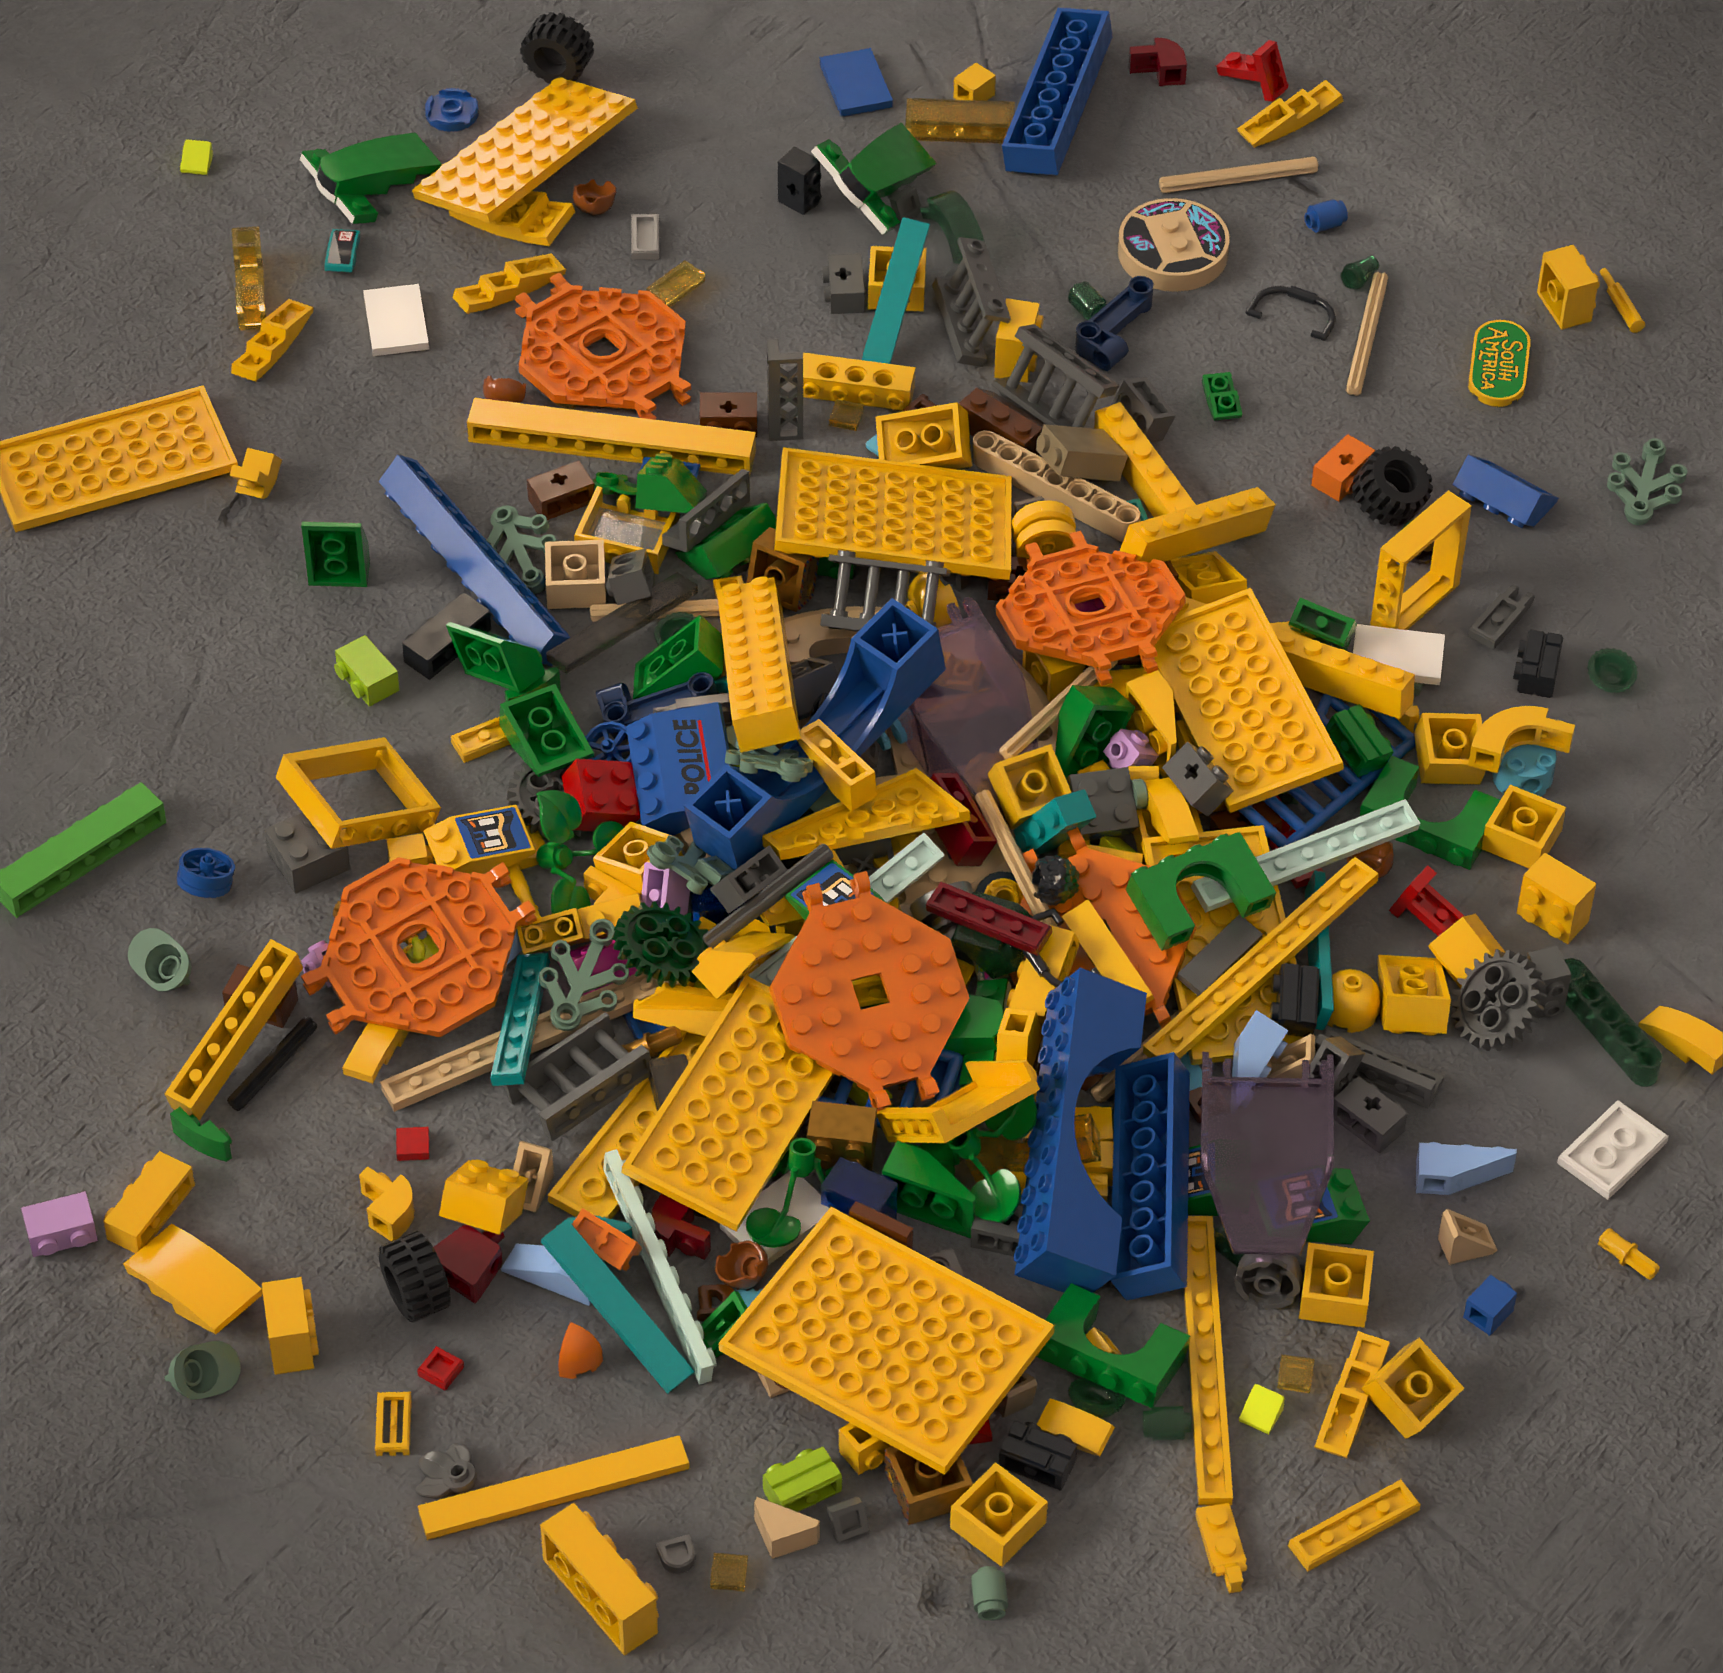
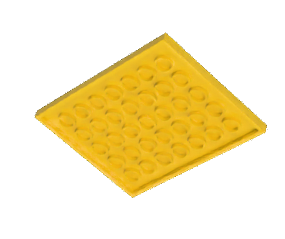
[774,447,1012,580]
[719,1207,1054,1475]

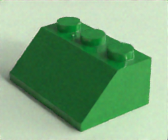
[636,453,707,513]
[675,503,776,580]
[446,622,546,693]

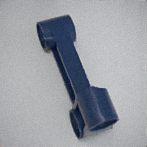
[1075,276,1154,371]
[596,672,720,740]

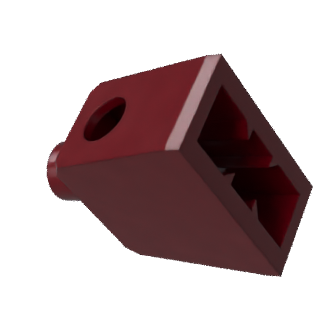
[433,1225,505,1304]

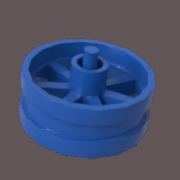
[585,721,633,768]
[176,848,235,898]

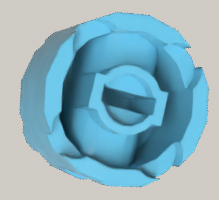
[1492,745,1557,797]

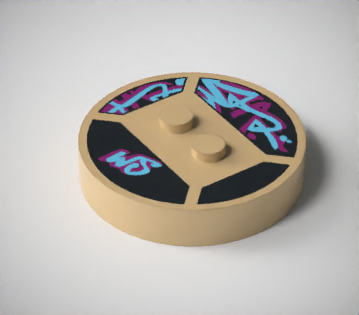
[1118,198,1230,292]

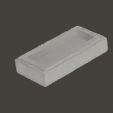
[631,214,659,260]

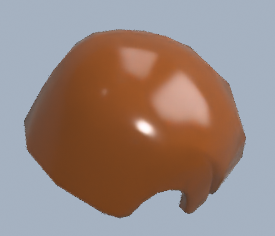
[573,179,616,215]
[483,376,526,403]
[1346,841,1393,879]
[715,1240,768,1290]

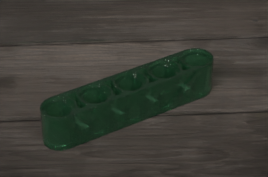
[1564,958,1662,1087]

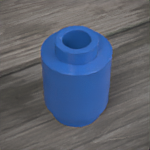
[1305,199,1348,233]

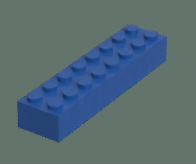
[1002,8,1113,175]
[1110,1052,1190,1301]

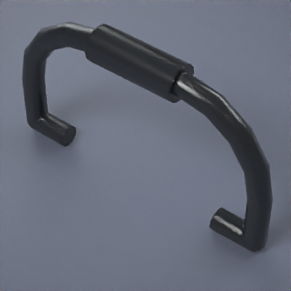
[1245,286,1336,341]
[1023,909,1102,987]

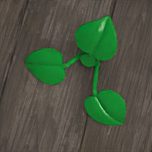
[536,790,624,914]
[919,1094,1037,1223]
[746,1138,882,1248]

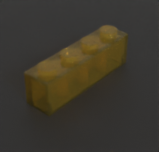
[906,98,1015,144]

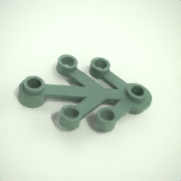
[1607,438,1687,525]
[486,505,557,594]
[725,738,814,782]
[647,836,715,895]
[539,919,629,1031]

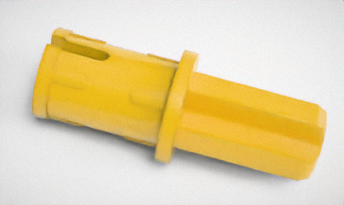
[1598,1228,1660,1280]

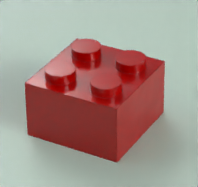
[562,759,641,831]

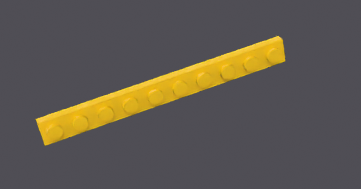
[1143,857,1378,1059]
[1184,1216,1233,1505]

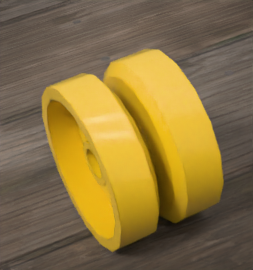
[1011,500,1076,558]

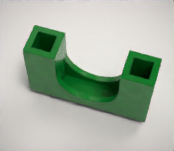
[1359,756,1500,870]
[1126,832,1276,951]
[1036,1283,1190,1409]

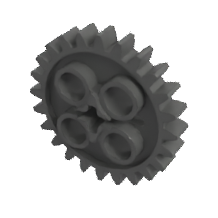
[507,763,590,838]
[1450,949,1547,1051]

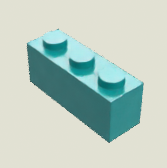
[1013,789,1097,855]

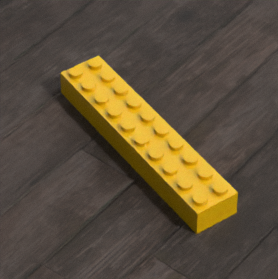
[717,577,801,753]

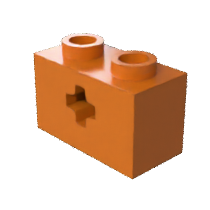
[1311,434,1376,502]

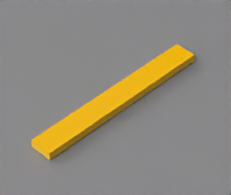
[418,1435,689,1540]

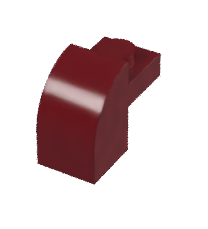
[1128,38,1187,86]
[652,1193,711,1260]

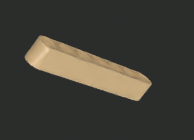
[973,431,1140,542]

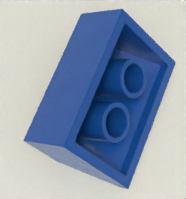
[1453,454,1559,528]

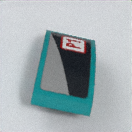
[325,229,360,272]

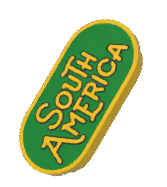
[1468,320,1530,407]

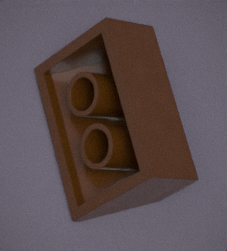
[959,388,1045,455]

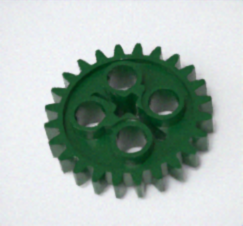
[612,901,709,988]

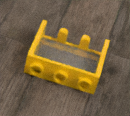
[574,486,680,574]

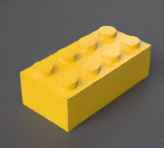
[540,1503,659,1656]

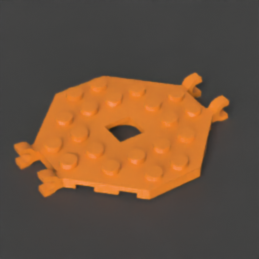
[515,273,691,420]
[996,530,1186,686]
[1002,827,1197,1028]
[301,857,537,1037]
[769,871,970,1112]

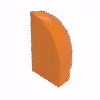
[558,1322,603,1379]

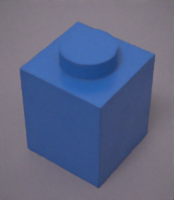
[1463,1274,1517,1336]

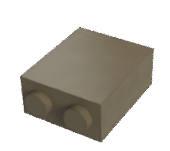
[1036,424,1128,481]

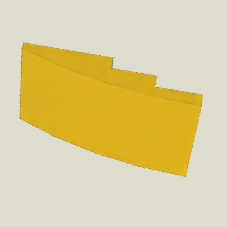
[448,191,575,246]
[123,1224,263,1335]

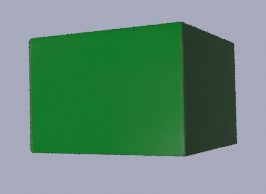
[701,1291,747,1358]

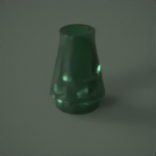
[1341,256,1379,289]

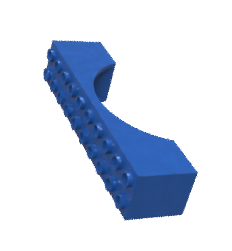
[684,598,946,871]
[1014,968,1147,1293]

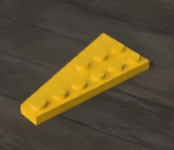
[762,768,970,860]

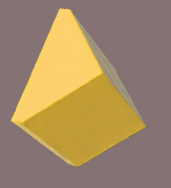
[1428,913,1505,989]

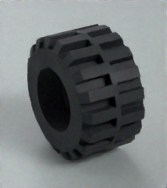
[520,12,594,84]
[1352,446,1433,526]
[379,1231,451,1323]

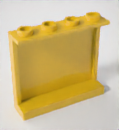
[877,1060,1040,1143]

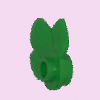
[593,472,637,495]

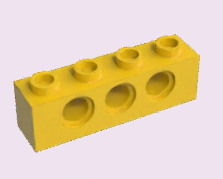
[803,353,915,410]

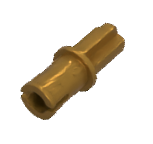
[621,1026,682,1057]

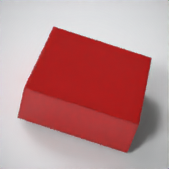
[396,1127,429,1161]
[417,1346,464,1391]

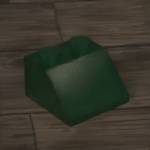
[951,891,1032,979]

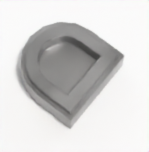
[656,1534,695,1574]

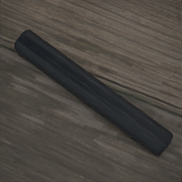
[227,1016,318,1111]

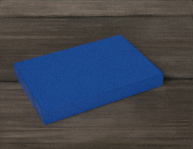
[820,48,893,117]

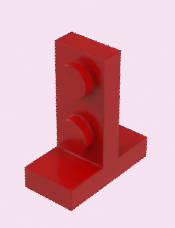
[1216,40,1289,102]
[1389,865,1464,936]

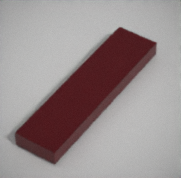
[926,882,1052,956]

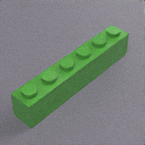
[0,782,167,918]

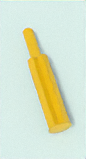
[1600,268,1645,333]

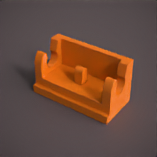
[572,1208,643,1271]

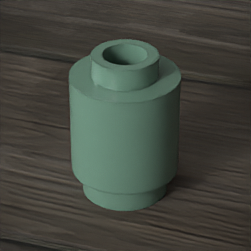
[971,1566,1008,1621]

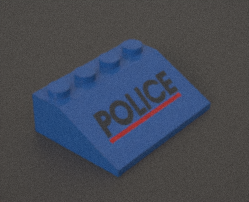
[626,702,732,836]

